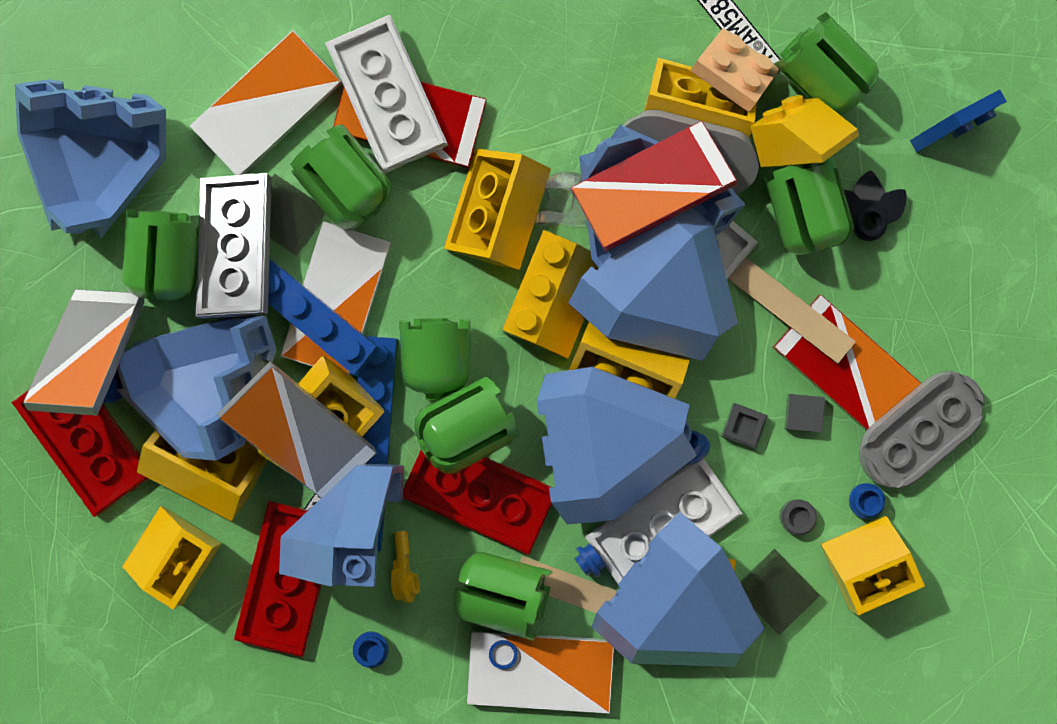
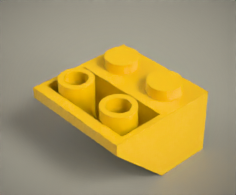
[122,506,222,610]
[820,516,925,615]

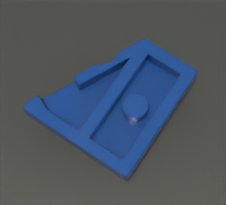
[910,89,1007,153]

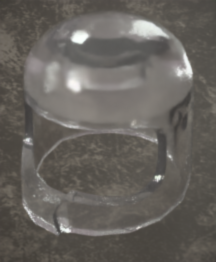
[535,171,588,228]

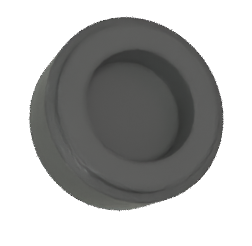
[779,499,817,535]

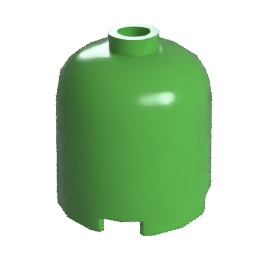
[399,318,471,400]

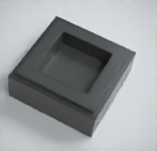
[785,394,825,432]
[721,403,768,449]

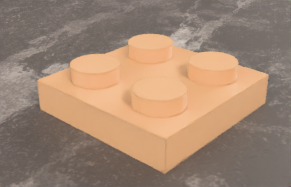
[690,28,779,112]

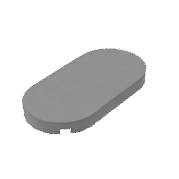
[623,110,759,194]
[859,371,985,488]

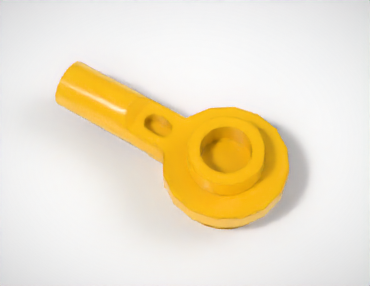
[391,531,420,603]

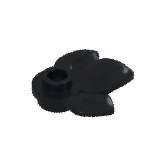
[844,171,907,241]

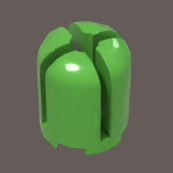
[774,12,879,115]
[290,124,392,230]
[764,156,854,255]
[122,209,200,301]
[415,376,519,474]
[453,552,553,641]

